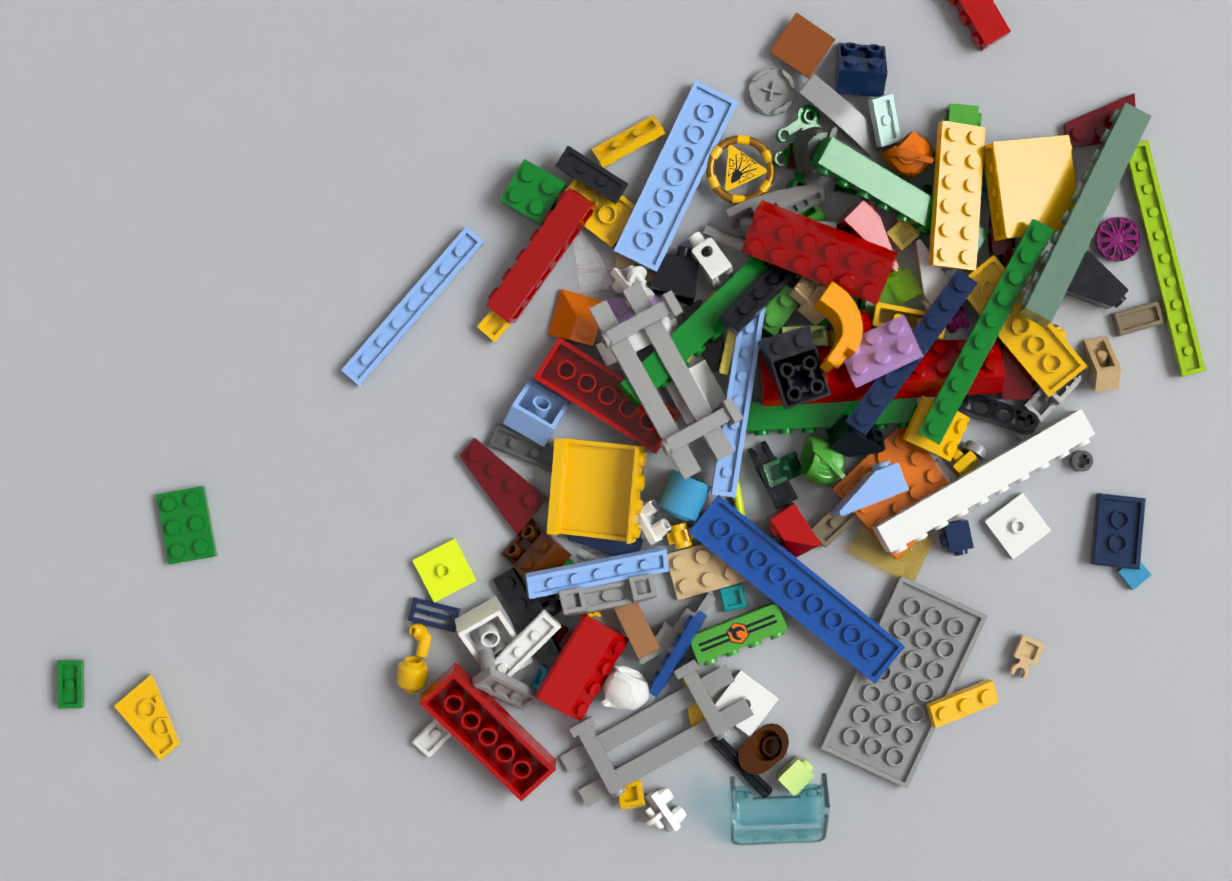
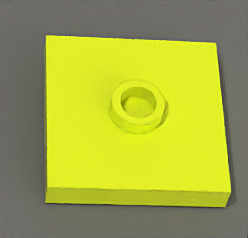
[412,539,477,602]

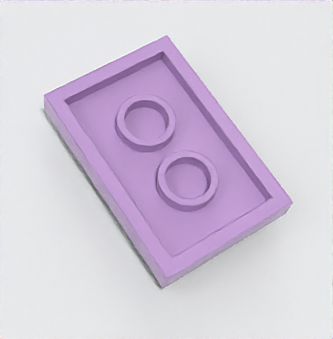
[844,315,923,388]

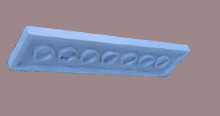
[613,80,738,273]

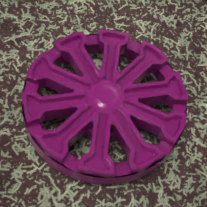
[1095,217,1141,262]

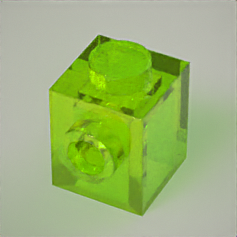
[886,267,922,306]

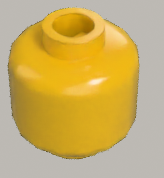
[397,656,428,694]

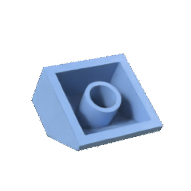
[503,377,571,447]

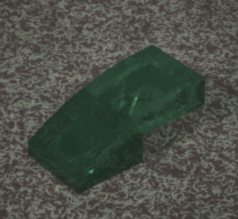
[759,451,801,489]

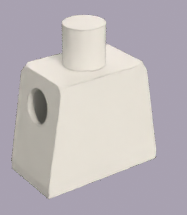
[688,232,734,289]

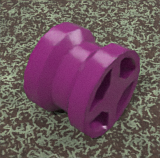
[946,306,969,334]

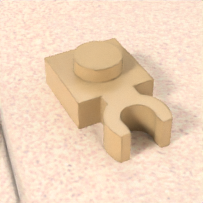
[1009,634,1045,680]

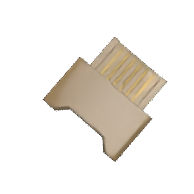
[789,276,828,326]

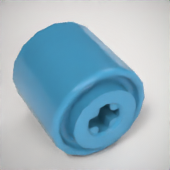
[658,469,712,522]

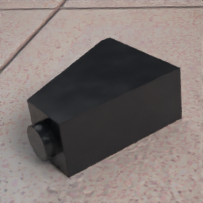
[1065,250,1129,309]

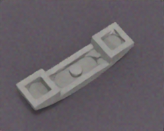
[558,573,657,616]

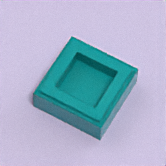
[719,583,747,612]

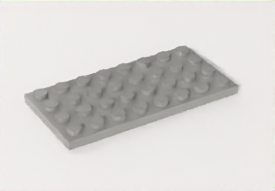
[820,575,988,789]

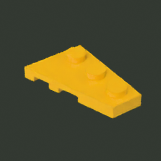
[114,674,181,761]

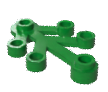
[773,105,823,189]

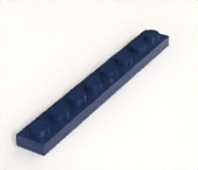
[845,269,978,437]

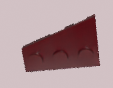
[1063,93,1136,147]

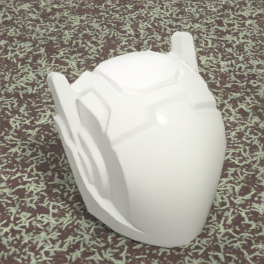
[601,665,650,710]

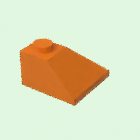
[548,289,603,348]

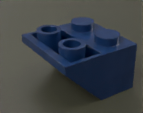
[835,42,888,97]

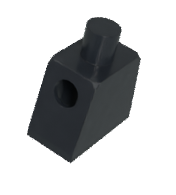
[650,245,698,306]

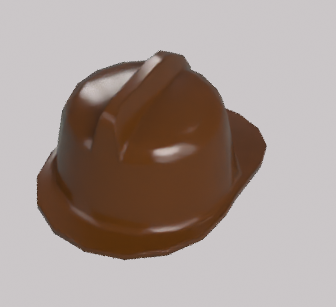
[738,723,789,775]

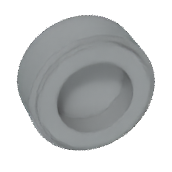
[962,440,988,460]

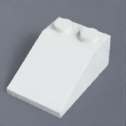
[455,596,534,672]

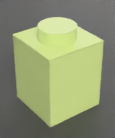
[776,756,815,796]

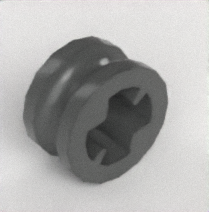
[1069,450,1093,471]

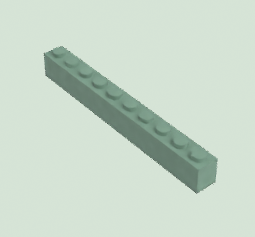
[1019,103,1151,327]

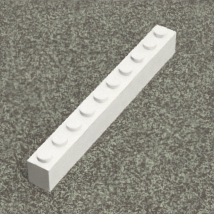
[872,409,1095,554]

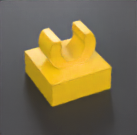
[952,448,978,477]

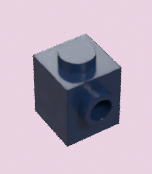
[939,519,974,556]

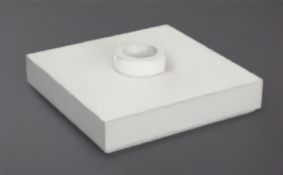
[983,493,1051,559]
[715,669,779,737]

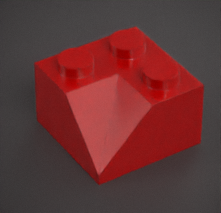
[766,502,821,558]

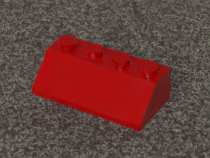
[535,614,629,721]

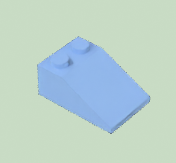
[830,460,909,517]

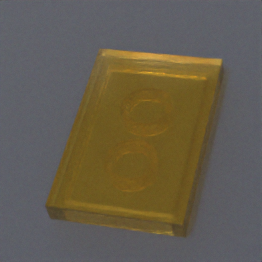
[848,524,934,581]

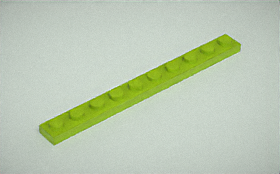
[1127,140,1206,377]

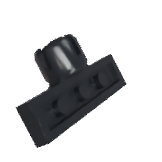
[493,568,562,663]

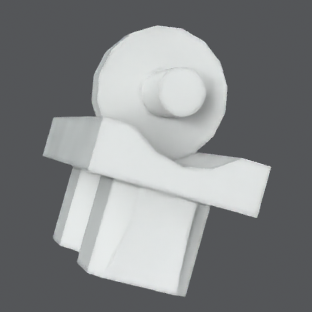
[610,265,655,308]
[638,499,671,545]
[644,787,687,831]

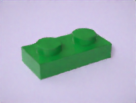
[57,659,84,709]

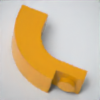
[813,281,863,373]

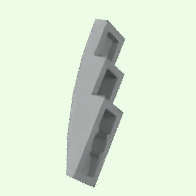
[799,74,878,157]
[725,184,826,229]
[1007,367,1091,441]
[638,592,716,664]

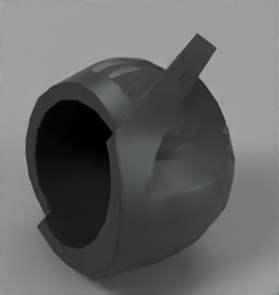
[793,126,838,174]

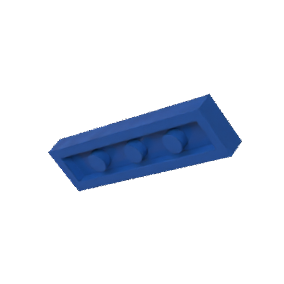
[649,610,708,698]

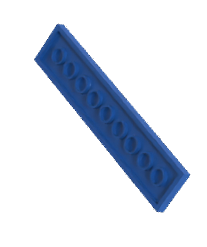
[688,495,905,683]

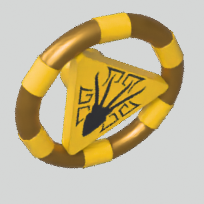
[706,135,776,204]

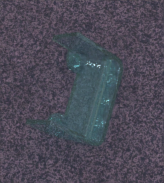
[729,773,830,845]

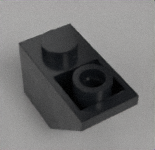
[827,414,885,457]

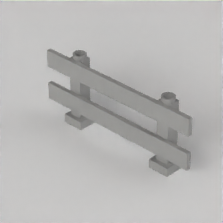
[589,282,744,480]
[560,659,754,807]

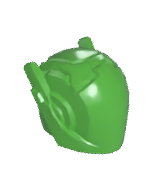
[800,435,846,488]

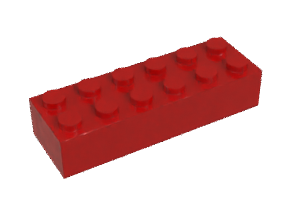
[741,200,898,305]
[534,337,682,454]
[419,662,556,802]

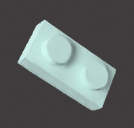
[868,94,902,147]

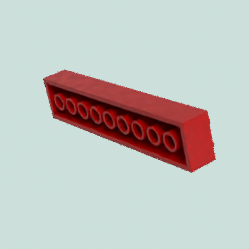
[758,337,1006,406]

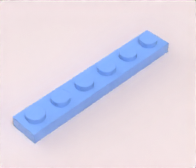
[525,546,669,599]

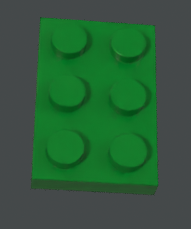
[156,486,217,565]

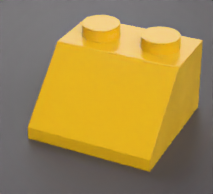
[903,395,970,462]

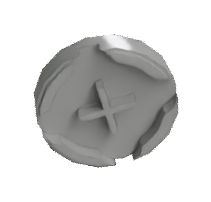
[748,67,796,116]

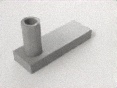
[472,648,539,710]

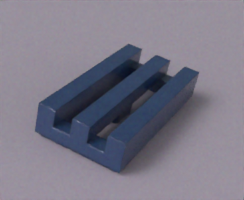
[408,597,460,632]

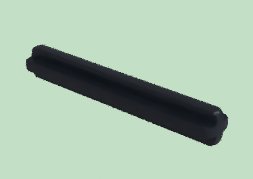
[708,737,773,798]

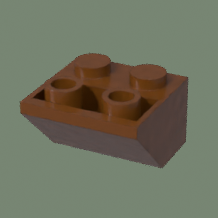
[501,519,572,580]

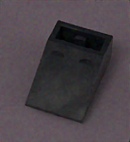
[758,325,831,409]

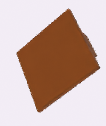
[770,12,836,79]

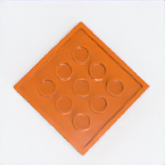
[831,427,953,559]

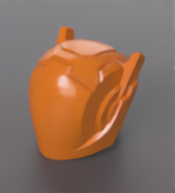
[879,130,936,178]

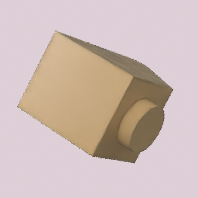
[1083,336,1121,392]

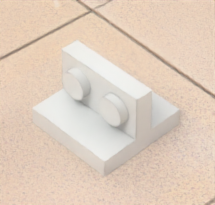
[666,360,726,424]

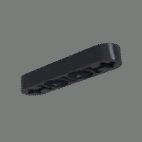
[958,394,1039,435]

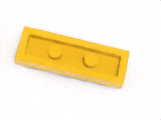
[591,115,665,168]
[926,679,999,728]

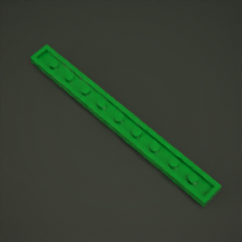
[917,218,1054,445]

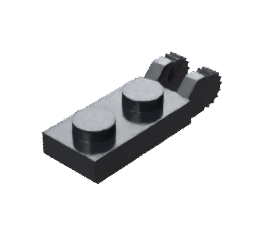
[747,441,798,509]

